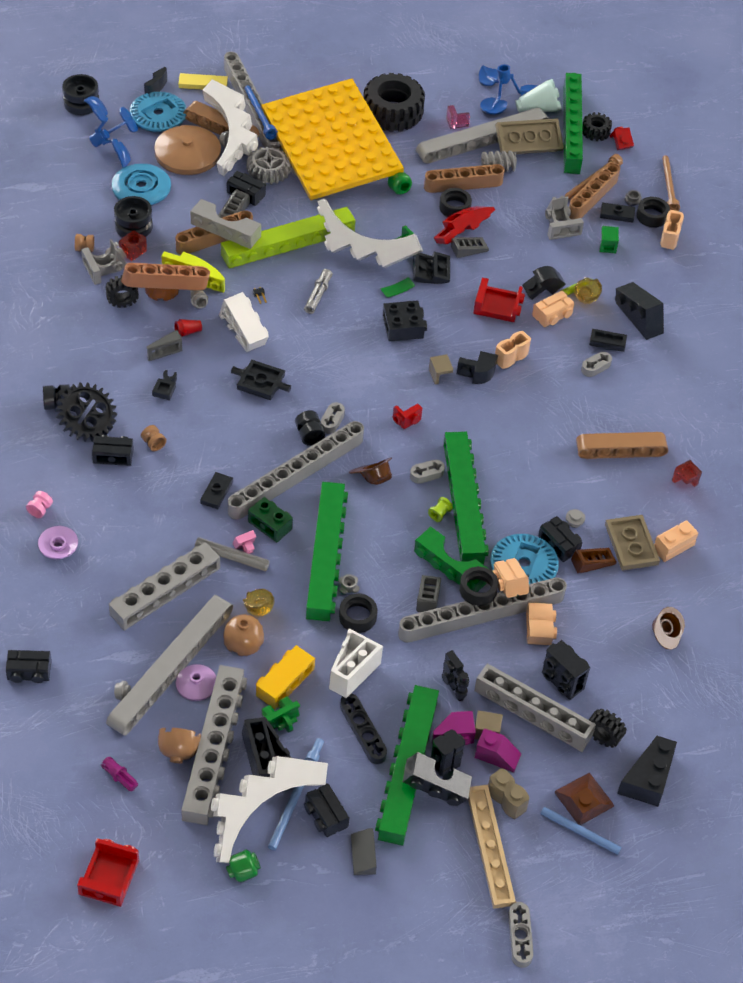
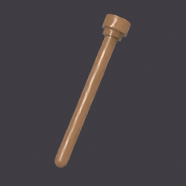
[565,154,623,200]
[662,155,680,211]

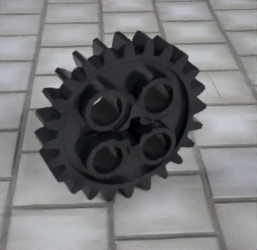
[55,382,117,442]

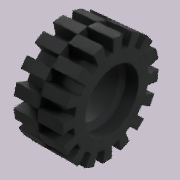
[582,112,612,141]
[105,275,139,308]
[589,709,627,748]

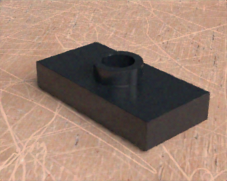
[600,202,635,223]
[589,328,627,352]
[200,472,233,509]

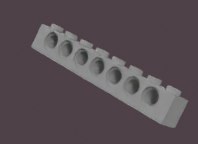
[182,665,247,825]

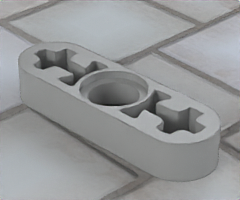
[508,902,533,968]

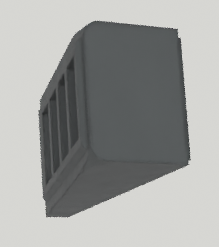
[218,189,250,218]
[451,237,489,258]
[147,330,182,361]
[416,575,441,612]

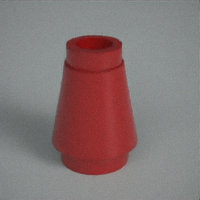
[174,319,202,337]

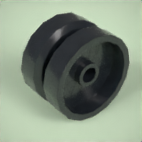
[62,74,99,115]
[114,196,153,240]

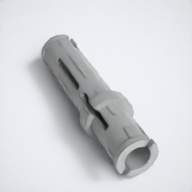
[304,269,333,314]

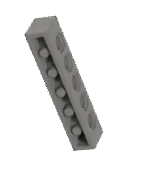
[109,542,220,631]
[474,663,596,752]

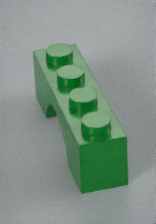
[414,526,490,592]

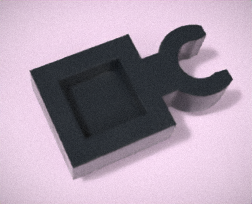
[152,370,177,401]

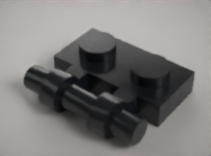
[442,650,470,701]

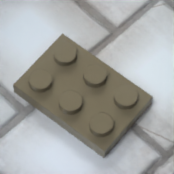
[605,515,660,571]

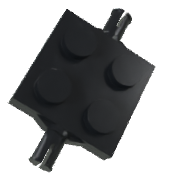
[231,359,291,401]

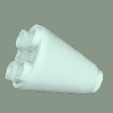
[515,79,562,113]

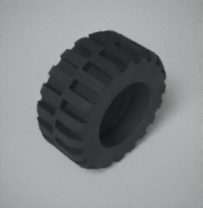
[363,73,425,132]

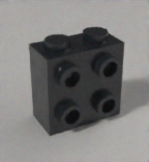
[382,300,427,342]
[542,640,590,700]

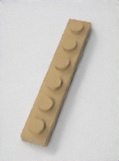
[468,785,516,909]

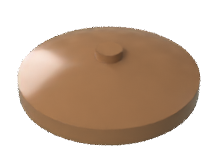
[154,125,221,175]

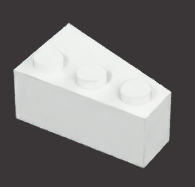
[219,292,269,352]
[329,629,383,698]

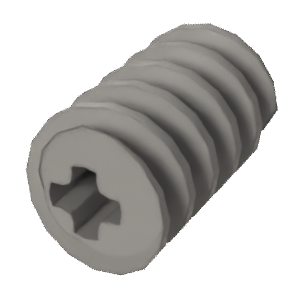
[481,151,517,172]

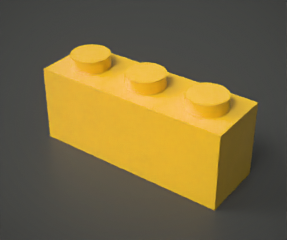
[256,645,315,710]

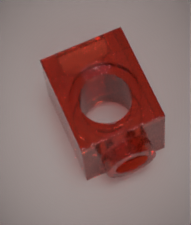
[119,230,147,261]

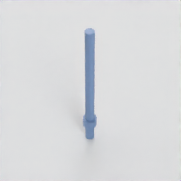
[268,738,324,850]

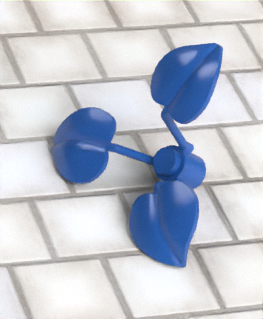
[479,64,538,114]
[84,96,138,168]

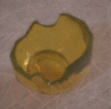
[574,277,602,304]
[243,589,275,617]

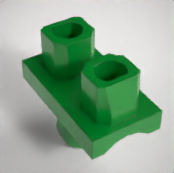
[261,696,300,733]

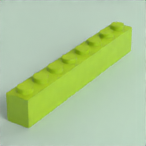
[221,207,356,269]

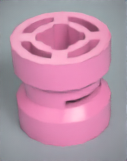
[26,491,53,518]

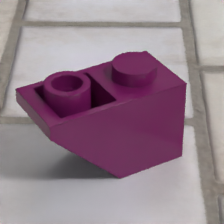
[432,711,476,745]

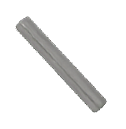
[195,537,269,571]

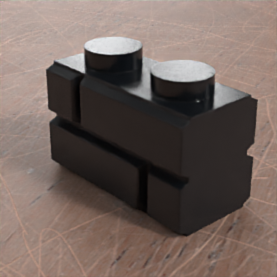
[227,171,266,206]
[92,435,134,466]
[538,516,583,562]
[6,650,52,683]
[431,729,465,777]
[304,783,350,837]

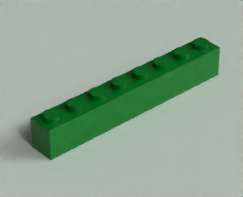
[563,73,583,174]
[443,431,489,564]
[306,482,348,622]
[375,685,439,846]

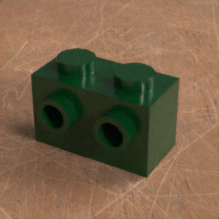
[248,497,293,543]

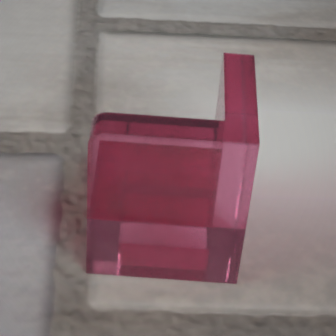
[446,105,470,129]

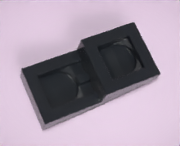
[144,67,167,94]

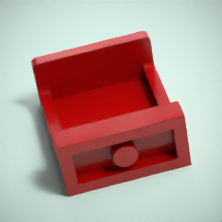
[473,277,525,323]
[77,838,139,907]

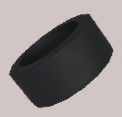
[439,188,472,217]
[637,196,670,228]
[459,566,498,606]
[339,593,378,633]

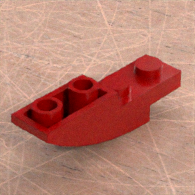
[434,206,495,244]

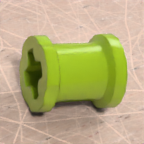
[428,497,453,522]

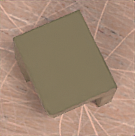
[429,354,453,384]
[475,710,503,740]

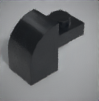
[522,266,566,300]
[456,351,498,384]

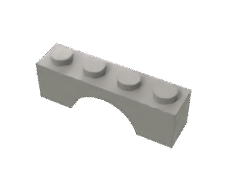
[190,199,261,249]

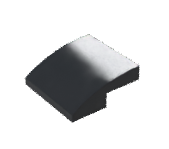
[413,251,450,284]

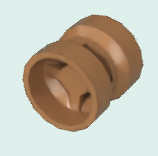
[75,234,94,252]
[141,425,167,451]

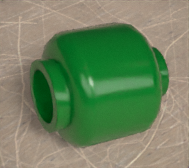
[387,172,412,195]
[226,849,261,883]

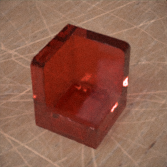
[672,460,702,487]

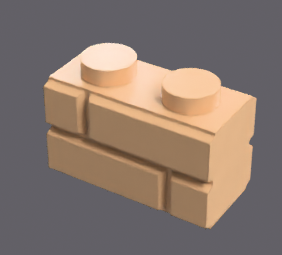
[532,291,574,327]
[654,521,698,562]
[492,558,529,598]

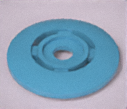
[130,92,186,132]
[112,164,171,205]
[490,534,559,584]

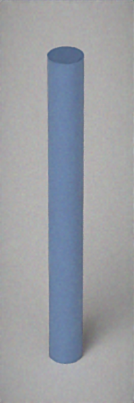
[541,807,622,855]

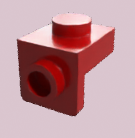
[610,126,634,150]
[392,403,423,429]

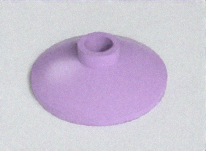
[38,526,78,559]
[176,665,216,701]

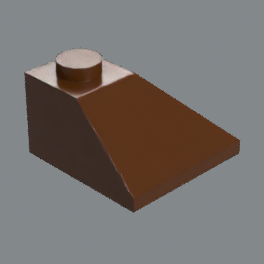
[555,772,614,825]

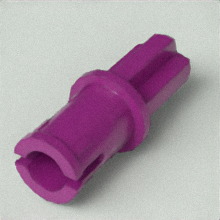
[101,757,138,791]

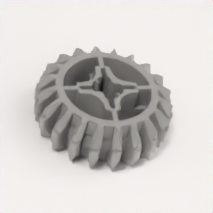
[246,146,291,184]

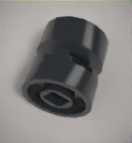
[43,384,70,410]
[295,410,325,446]

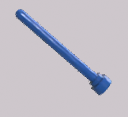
[244,85,278,140]

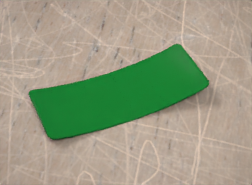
[380,277,415,297]

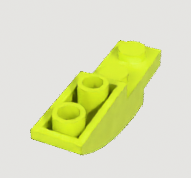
[161,251,225,293]

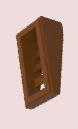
[571,548,617,573]

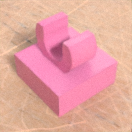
[233,530,256,554]

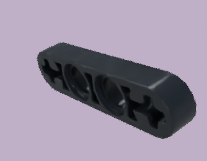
[340,693,387,764]

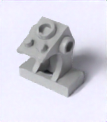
[545,196,584,240]
[81,239,127,285]

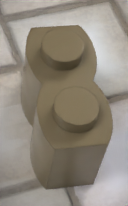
[488,768,529,819]

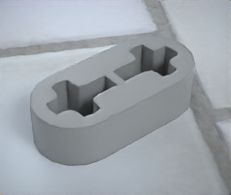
[581,352,612,377]
[321,402,345,434]
[410,460,445,484]

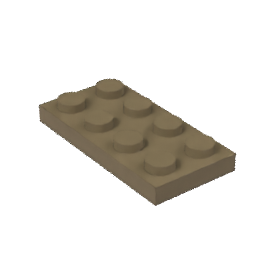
[495,118,564,154]

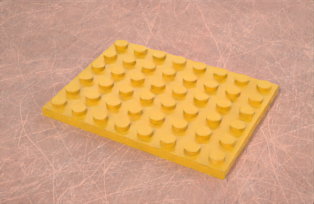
[261,78,404,201]

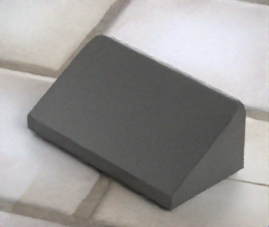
[351,828,377,875]

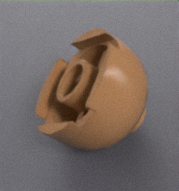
[223,614,264,656]
[158,728,201,763]

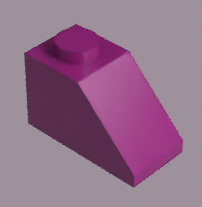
[475,728,521,772]

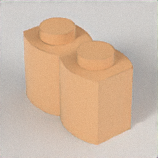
[660,210,684,250]
[495,331,531,369]
[526,603,557,645]

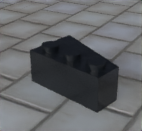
[615,282,664,340]
[242,717,291,777]
[617,736,677,807]

